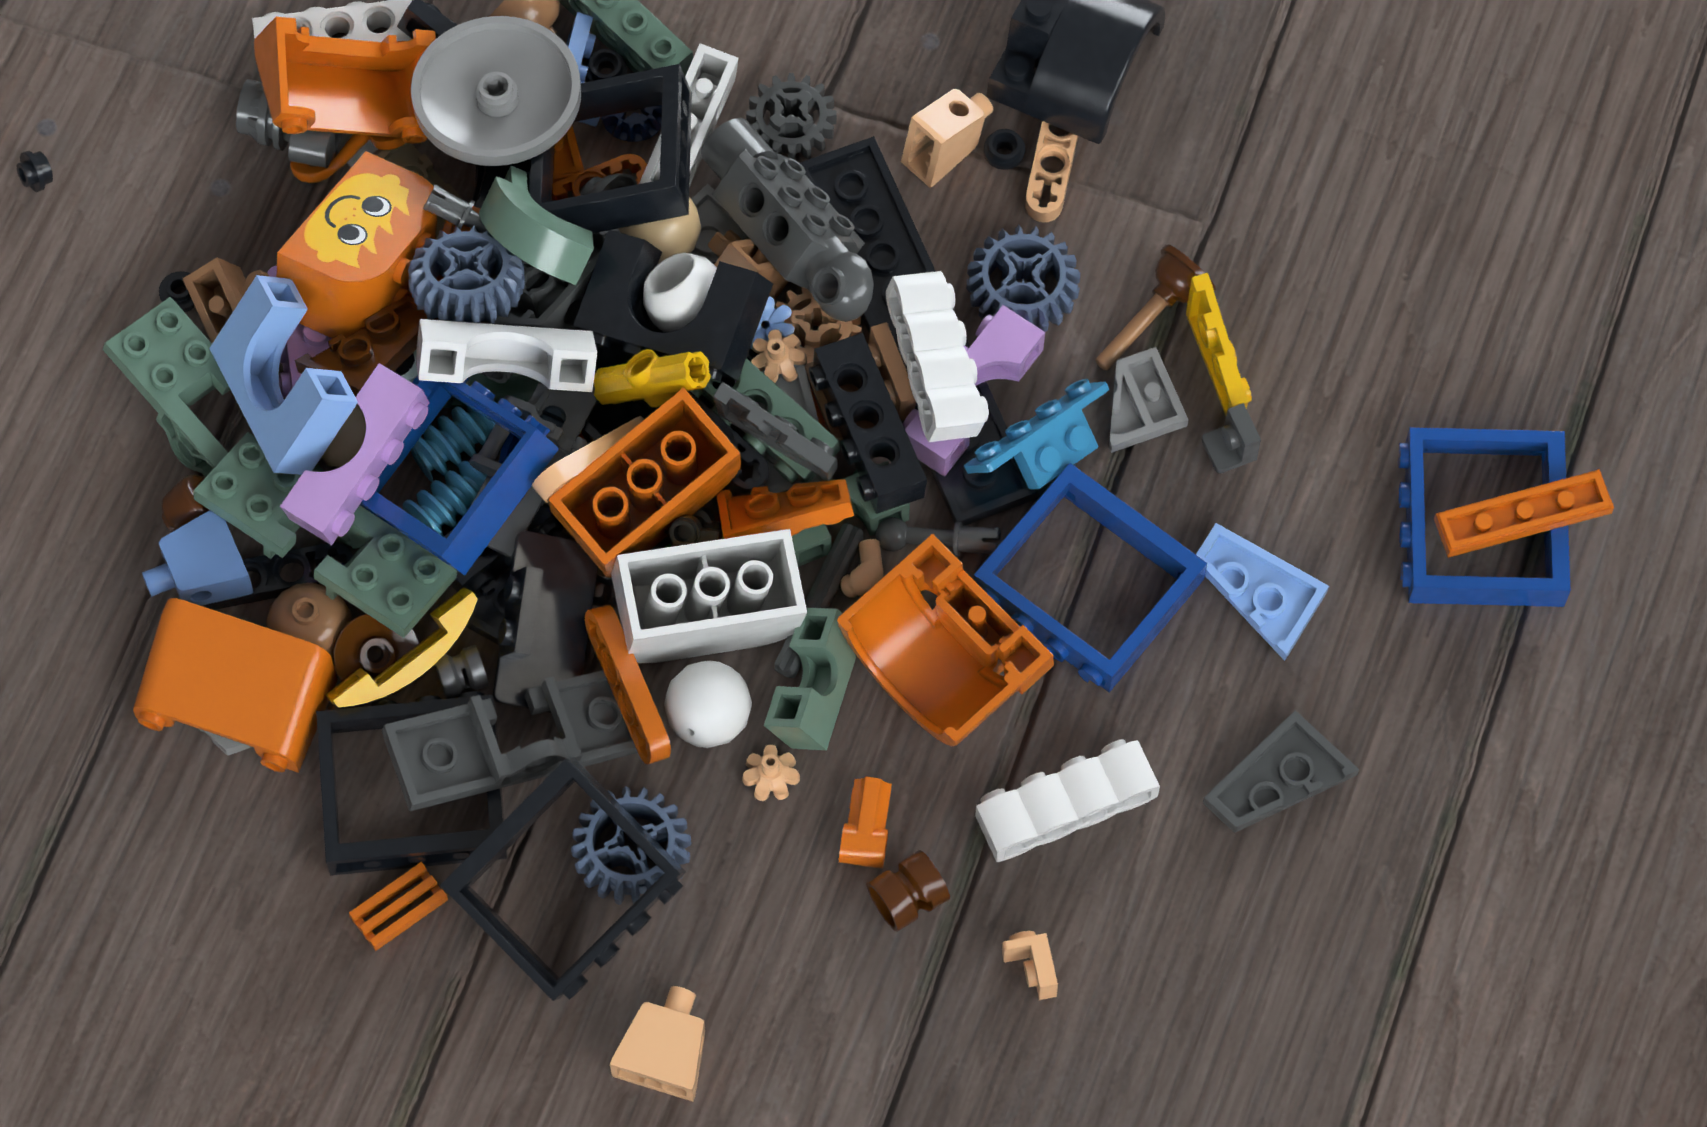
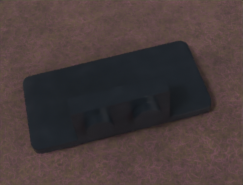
[493,531,598,713]

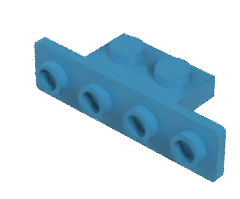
[964,379,1110,489]

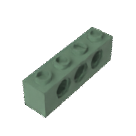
[559,0,693,76]
[691,358,841,484]

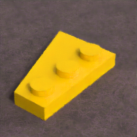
[1186,273,1252,416]

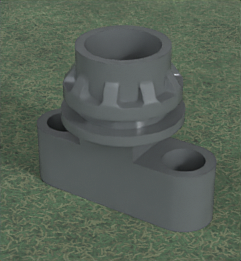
[236,79,343,168]

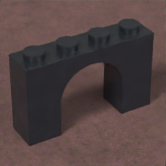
[573,230,773,383]

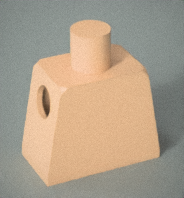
[901,89,993,188]
[610,986,705,1102]

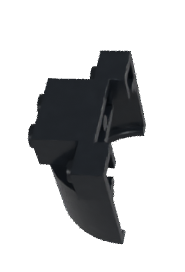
[986,0,1165,144]

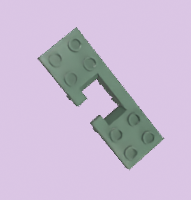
[102,297,325,477]
[194,432,457,638]

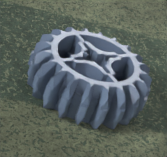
[966,225,1080,332]
[408,226,525,324]
[571,786,691,905]

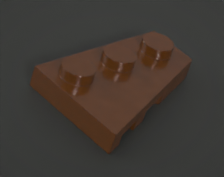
[295,294,438,397]

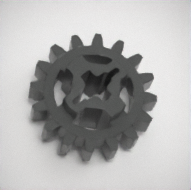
[746,73,837,160]

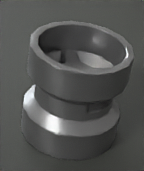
[435,645,489,699]

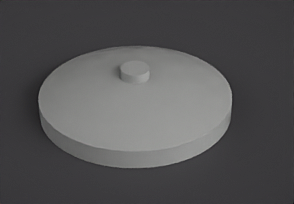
[411,16,581,166]

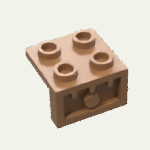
[805,322,916,441]

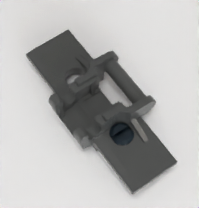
[469,382,598,558]

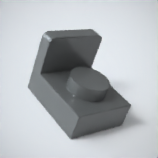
[1202,403,1261,474]

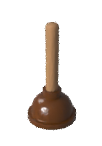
[1095,244,1216,370]

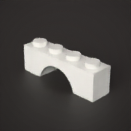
[416,319,597,392]

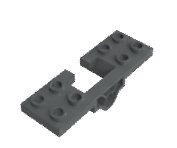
[381,670,638,812]

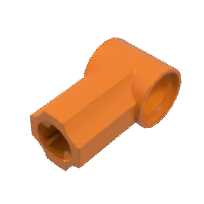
[839,777,892,869]

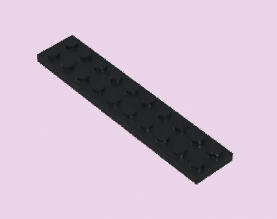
[800,136,1037,526]

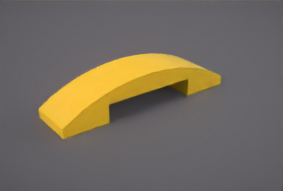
[326,587,478,708]

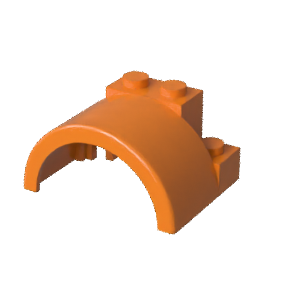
[837,534,1054,746]

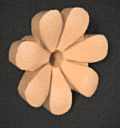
[751,329,807,383]
[742,745,800,801]

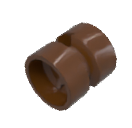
[866,850,950,932]

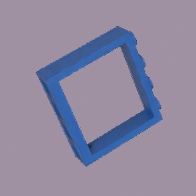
[360,375,559,576]
[1398,427,1571,607]
[973,463,1208,693]

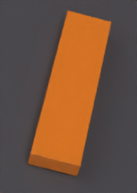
[1434,469,1614,558]

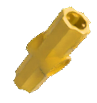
[594,349,711,407]

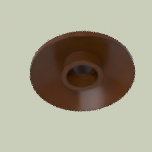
[333,613,419,699]

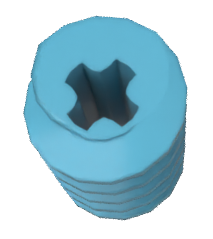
[411,405,495,482]
[402,461,487,537]

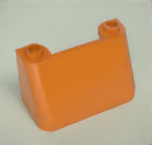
[254,16,436,144]
[133,598,338,773]

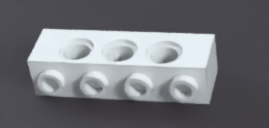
[252,0,412,42]
[639,43,739,187]

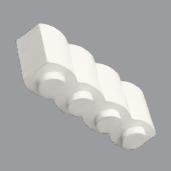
[885,271,989,442]
[975,739,1160,862]

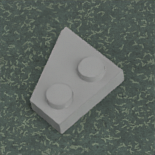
[1109,347,1189,453]

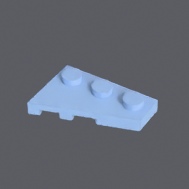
[1196,523,1329,661]

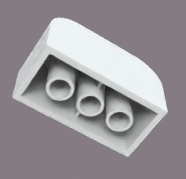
[611,529,807,663]

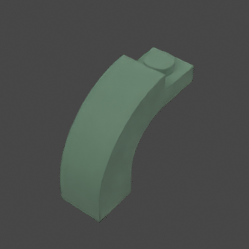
[479,166,594,285]

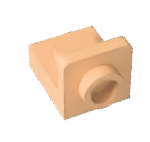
[1002,931,1058,1000]

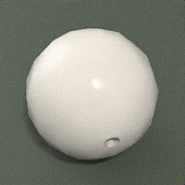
[643,253,717,333]
[664,661,752,748]

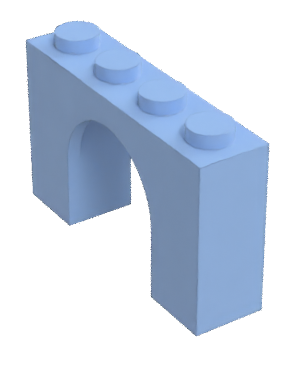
[209,275,358,475]

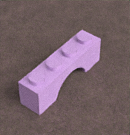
[903,305,1045,477]
[280,363,430,545]

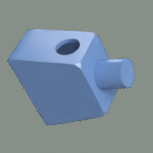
[142,510,254,606]

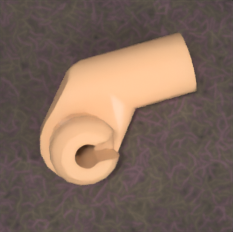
[840,539,883,598]

